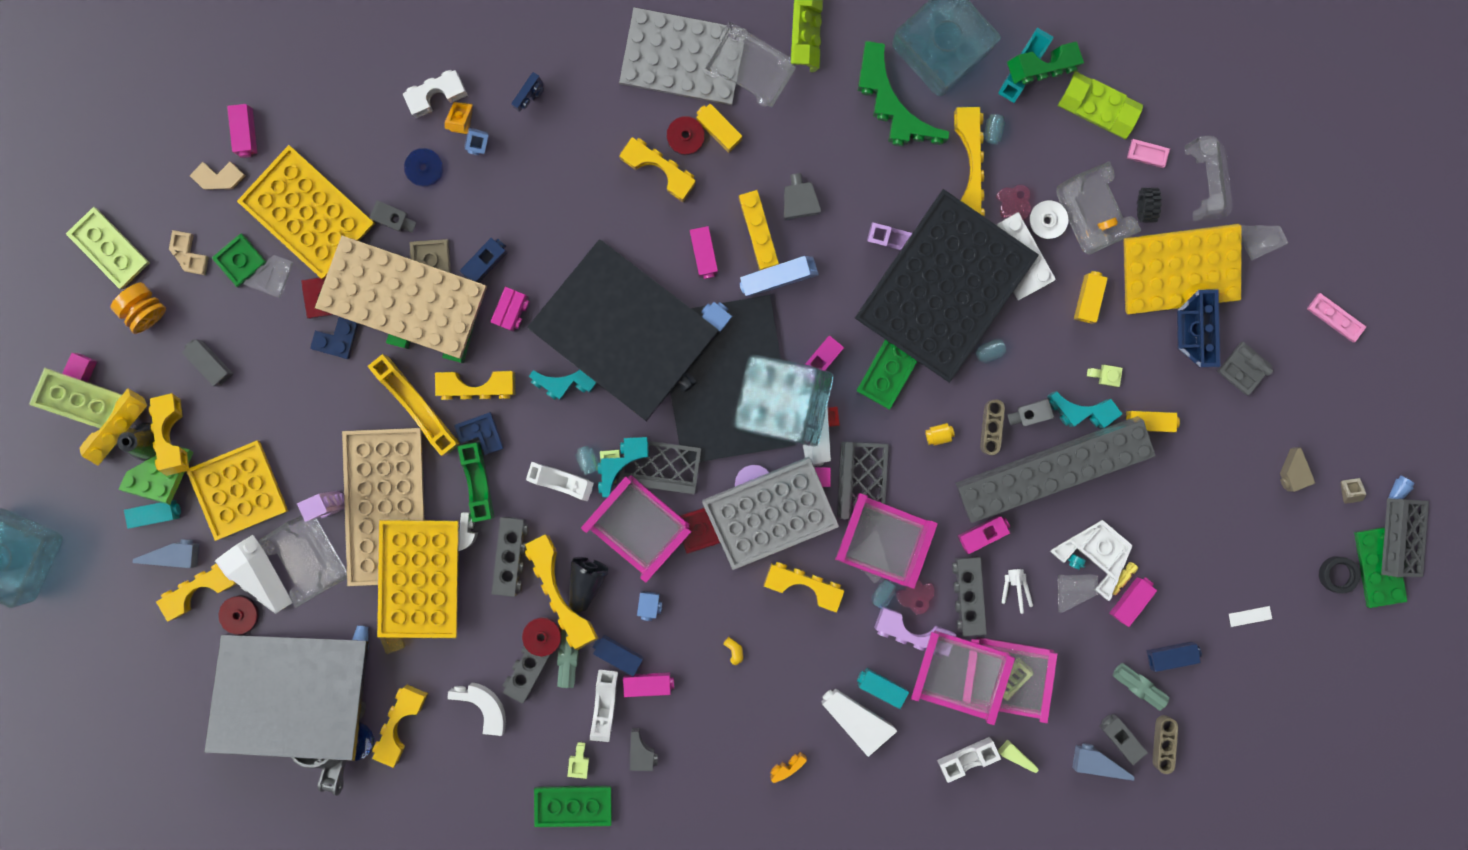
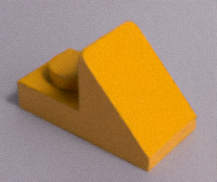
[445,102,473,134]

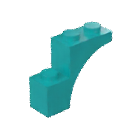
[998,27,1054,103]
[529,370,597,400]
[1047,391,1122,428]
[598,437,649,497]

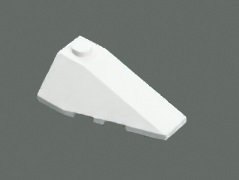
[215,535,293,614]

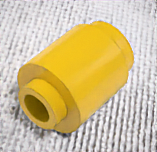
[925,423,955,446]

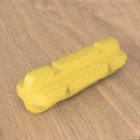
[1112,562,1138,595]

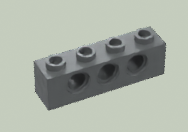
[492,516,528,597]
[952,556,987,636]
[503,634,551,704]

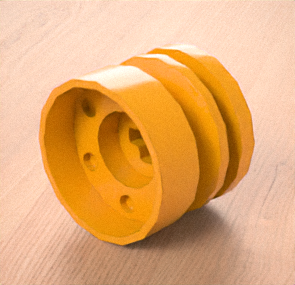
[110,282,166,334]

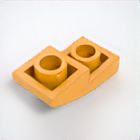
[770,752,807,783]

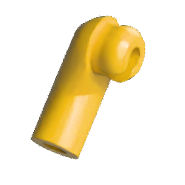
[723,636,744,665]

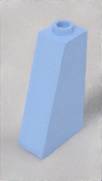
[740,256,819,296]

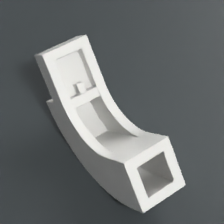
[526,462,594,501]
[590,670,618,742]
[448,683,506,736]

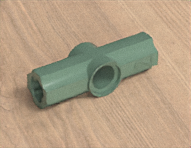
[557,629,579,688]
[1112,663,1169,711]

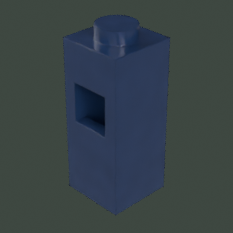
[460,238,508,283]
[592,635,644,676]
[1146,642,1202,672]

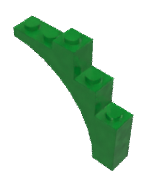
[857,41,950,146]

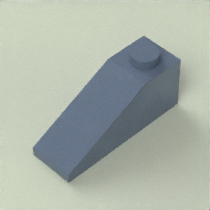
[133,539,199,568]
[1072,743,1134,781]

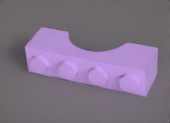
[867,222,912,250]
[297,491,345,522]
[874,606,956,657]

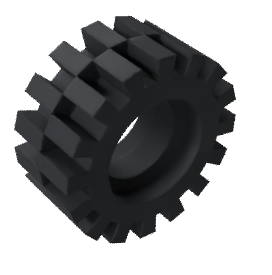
[1137,187,1162,223]

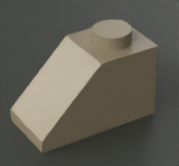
[1280,447,1315,492]

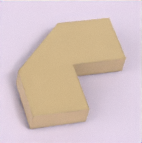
[190,162,246,190]
[169,230,209,275]

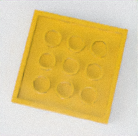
[187,440,288,541]

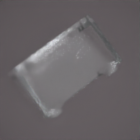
[705,22,796,108]
[1185,136,1233,221]
[1056,161,1141,254]
[258,516,347,608]

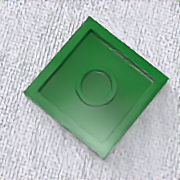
[212,233,267,288]

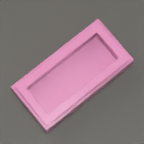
[1127,139,1170,168]

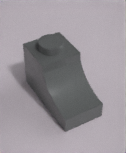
[630,728,658,771]

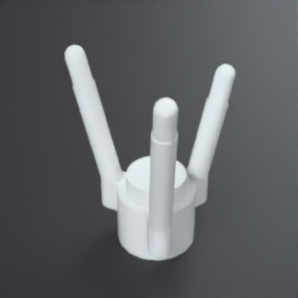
[1002,569,1033,614]

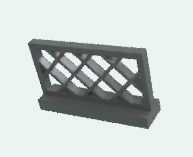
[618,441,701,494]
[837,442,888,521]
[1381,498,1429,577]

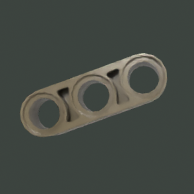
[980,400,1005,455]
[1153,715,1178,774]

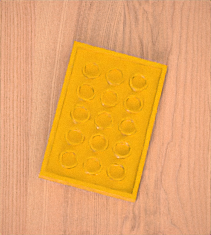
[237,145,375,279]
[1124,224,1241,314]
[377,520,459,638]

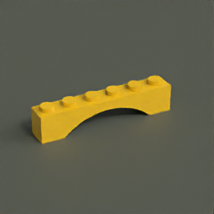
[954,107,985,217]
[367,354,460,456]
[525,534,599,649]

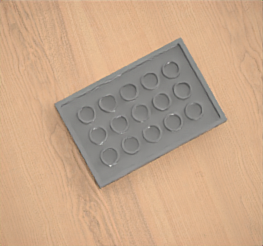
[619,8,746,106]
[702,457,839,570]

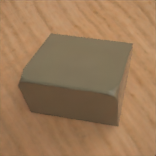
[1340,478,1367,504]

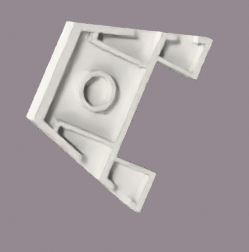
[1050,520,1132,601]

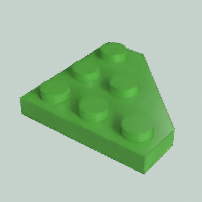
[119,445,194,505]

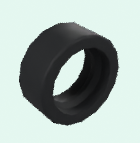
[1319,556,1360,594]

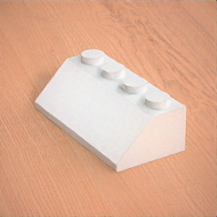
[997,212,1056,300]

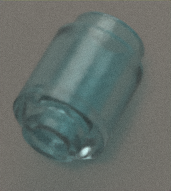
[984,114,1006,144]
[976,339,1006,364]
[575,445,598,475]
[870,579,897,609]

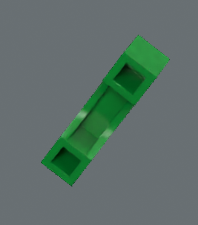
[1007,41,1084,85]
[457,442,495,522]

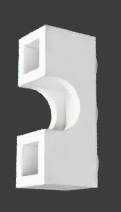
[403,70,468,118]
[937,737,1001,783]

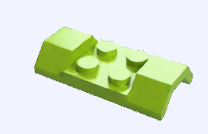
[791,0,823,72]
[1057,72,1143,139]

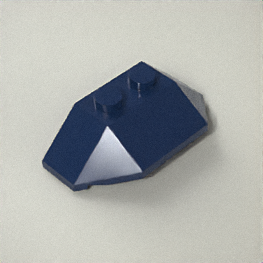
[1177,289,1220,367]

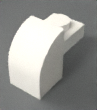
[458,512,478,551]

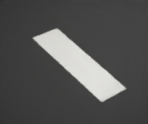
[1229,606,1272,627]

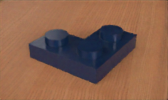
[511,72,544,112]
[310,317,359,359]
[454,412,504,455]

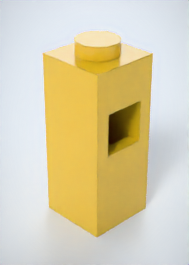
[696,104,742,153]
[1074,271,1108,324]
[1126,411,1180,432]

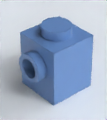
[464,128,488,155]
[702,302,732,332]
[637,591,662,621]

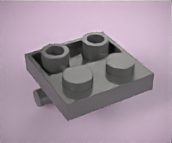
[1217,342,1273,396]

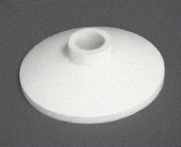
[1030,200,1068,239]

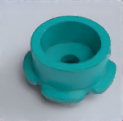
[1067,554,1086,570]

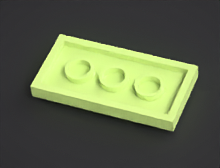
[66,207,150,290]
[29,368,122,428]

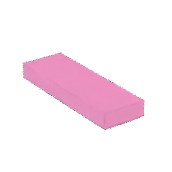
[1307,293,1366,343]

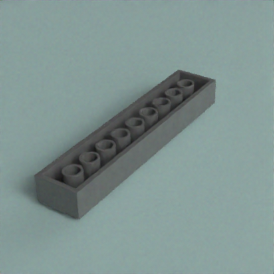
[955,416,1155,523]

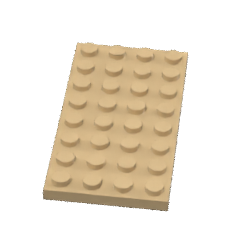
[315,235,487,359]
[342,428,425,586]

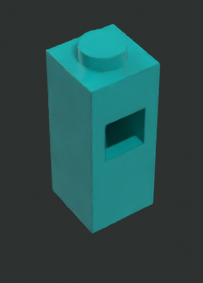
[124,500,181,529]
[857,668,909,709]

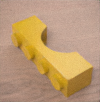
[619,137,696,202]
[739,190,779,271]
[435,371,515,400]
[79,388,147,466]
[149,393,189,476]
[764,562,844,613]
[156,564,237,622]
[372,685,428,768]

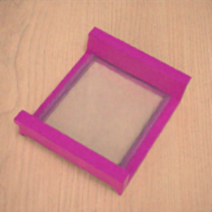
[581,475,691,583]
[835,493,938,589]
[911,630,1015,725]
[963,637,1058,723]

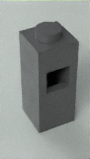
[181,339,233,387]
[1099,714,1148,765]

